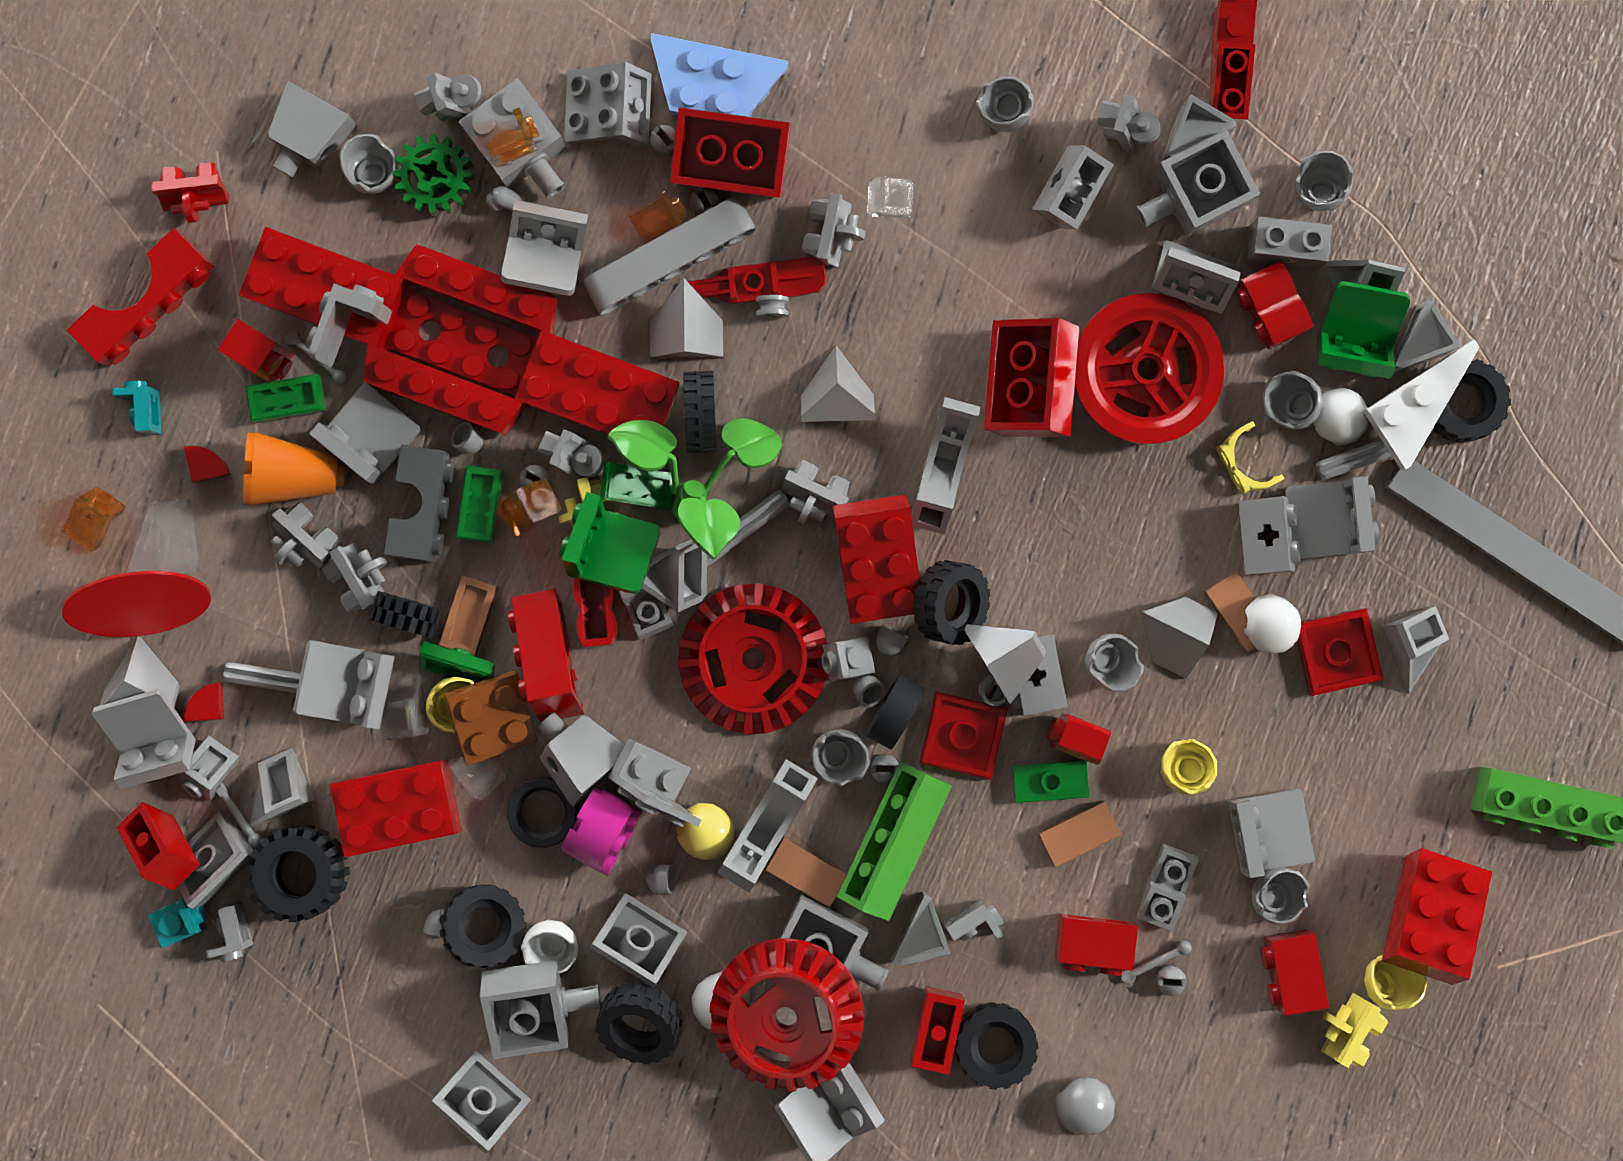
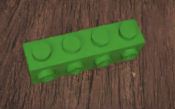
[837,761,952,921]
[1471,767,1623,849]

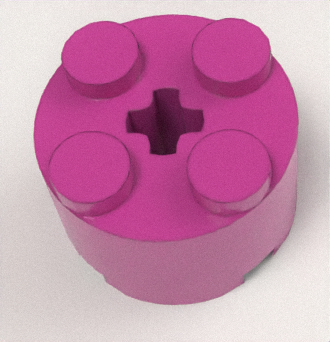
[561,786,643,876]

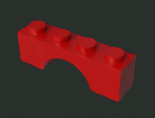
[66,228,214,367]

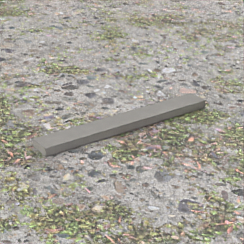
[1385,460,1623,645]

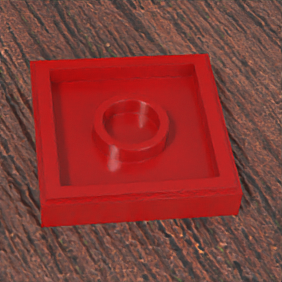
[1296,608,1384,696]
[919,691,1008,780]

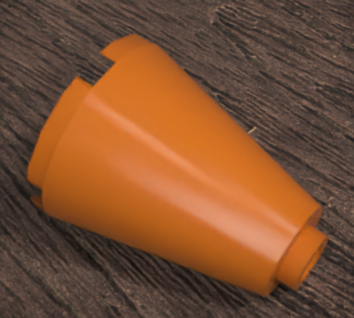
[243,432,345,506]

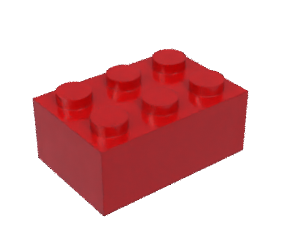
[670,107,791,198]
[984,318,1079,437]
[832,494,920,624]
[330,759,462,858]
[1381,848,1492,985]

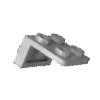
[501,200,588,296]
[306,284,392,367]
[1284,476,1379,559]

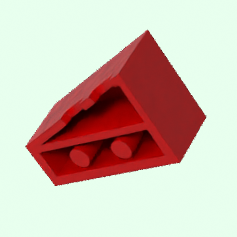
[508,588,584,723]

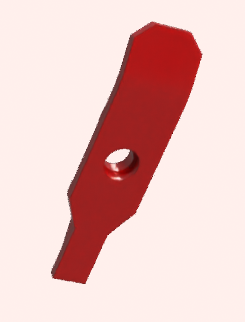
[687,256,827,304]

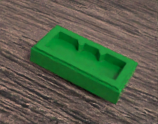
[245,374,326,424]
[600,462,674,510]
[456,465,504,544]
[419,641,495,683]
[1012,760,1089,803]

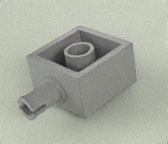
[458,78,566,199]
[1135,129,1260,237]
[779,894,889,991]
[480,960,601,1059]

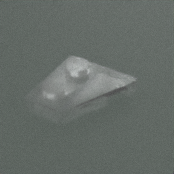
[126,499,200,574]

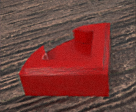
[184,445,231,483]
[184,682,224,721]

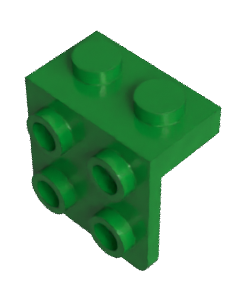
[1317,281,1410,379]
[559,492,661,594]

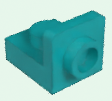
[112,381,162,435]
[148,898,207,948]

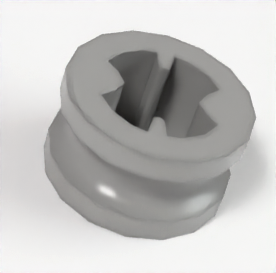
[756,295,789,319]

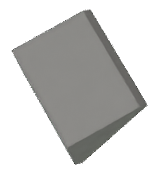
[178,811,255,909]
[590,893,687,988]
[429,1051,531,1154]

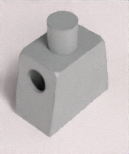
[268,81,357,178]
[538,712,625,807]

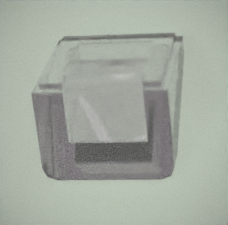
[867,175,913,218]
[450,757,506,800]

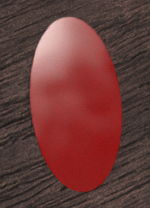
[62,571,211,637]

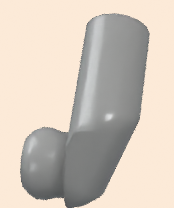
[486,186,528,212]

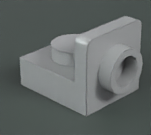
[822,636,875,681]
[180,736,239,801]
[943,900,1004,941]
[206,902,253,962]

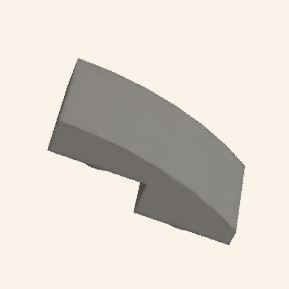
[619,589,674,640]
[1137,843,1199,931]

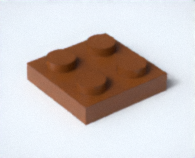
[444,670,537,766]

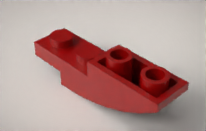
[1210,0,1257,120]

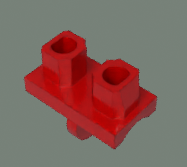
[152,162,229,223]

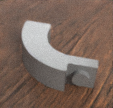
[912,397,981,535]
[717,759,818,892]

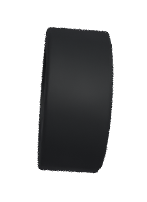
[866,675,925,750]
[507,776,580,848]

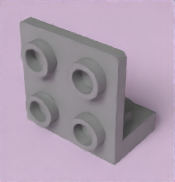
[564,62,652,147]
[1152,240,1241,314]
[309,383,421,485]
[293,640,395,729]
[92,689,196,790]
[608,738,702,827]
[1228,789,1315,878]
[775,1063,885,1161]

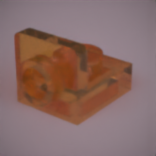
[486,107,540,167]
[629,190,687,244]

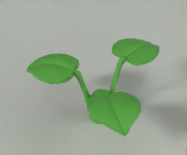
[607,418,782,560]

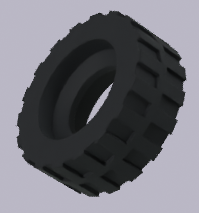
[1432,359,1511,443]
[683,371,717,454]
[913,560,990,645]
[440,884,526,968]
[595,982,683,1064]
[955,1002,1038,1090]

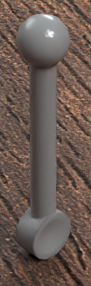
[284,331,347,384]
[215,782,263,848]
[1120,940,1192,984]

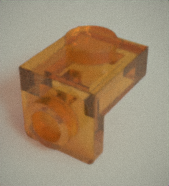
[500,478,562,536]
[61,487,126,552]

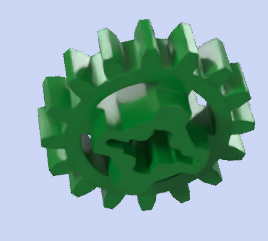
[392,134,475,216]

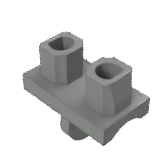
[414,72,481,121]
[1097,95,1161,154]
[802,193,866,268]
[538,429,604,479]
[781,460,850,525]
[271,502,338,571]
[322,543,387,613]

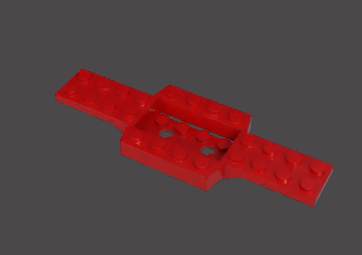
[238,226,680,437]

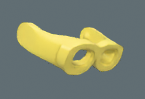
[1216,421,1284,495]

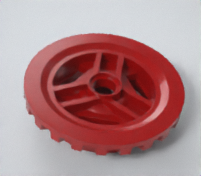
[1074,293,1225,445]
[678,583,827,734]
[709,938,865,1092]

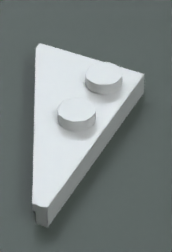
[1363,340,1480,471]

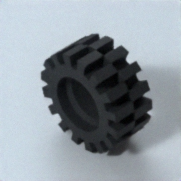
[369,591,443,639]

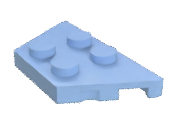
[650,33,789,117]

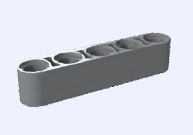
[582,196,757,315]

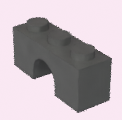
[384,445,455,563]

